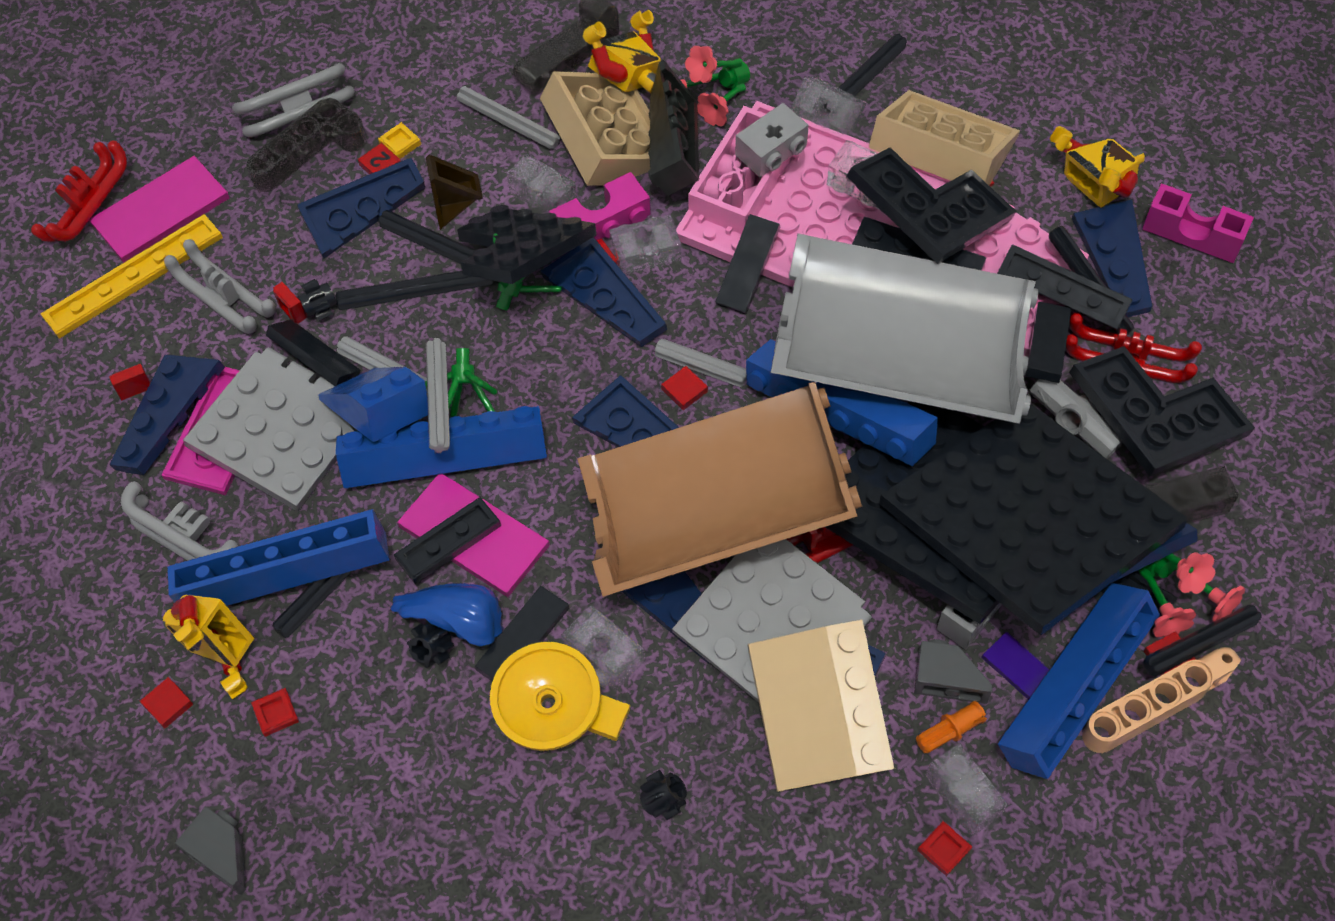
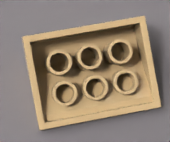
[540,71,650,186]
[868,90,1020,185]
[747,620,894,792]

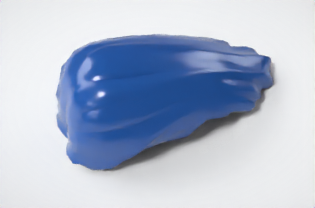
[391,583,503,646]

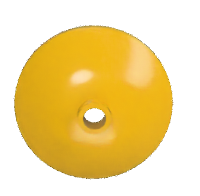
[490,642,601,751]

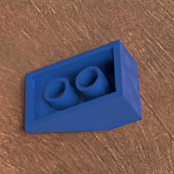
[318,367,428,442]

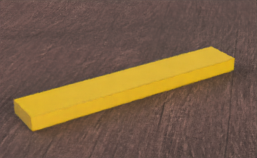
[41,214,223,339]

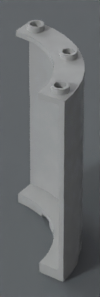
[771,233,1039,424]

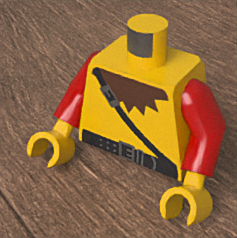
[583,10,661,94]
[1049,126,1145,208]
[163,594,254,699]

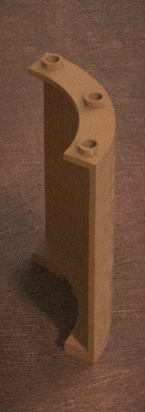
[577,382,862,597]

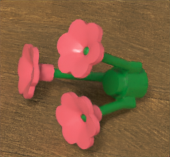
[680,46,750,127]
[1139,552,1245,637]

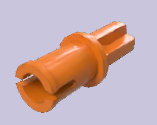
[916,701,987,753]

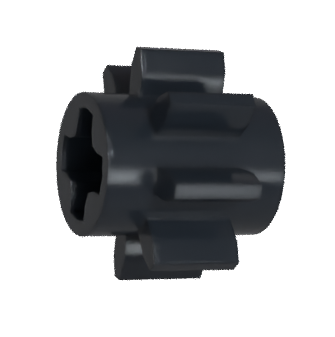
[297,279,337,321]
[407,622,454,668]
[640,770,687,820]

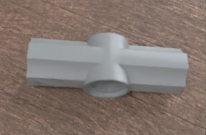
[1030,379,1123,459]

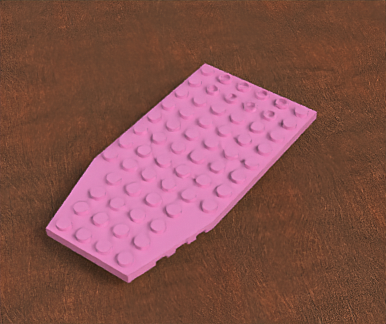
[674,101,1089,356]

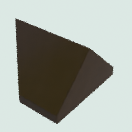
[426,154,483,230]

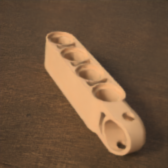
[1082,647,1241,753]

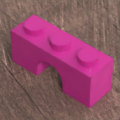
[549,172,651,251]
[1142,183,1254,263]

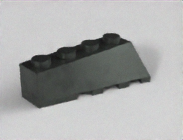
[648,60,699,196]

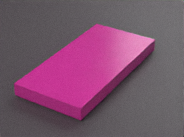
[89,156,230,263]
[162,367,240,495]
[397,474,550,597]

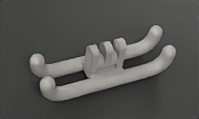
[232,63,355,138]
[164,239,276,334]
[120,481,238,561]

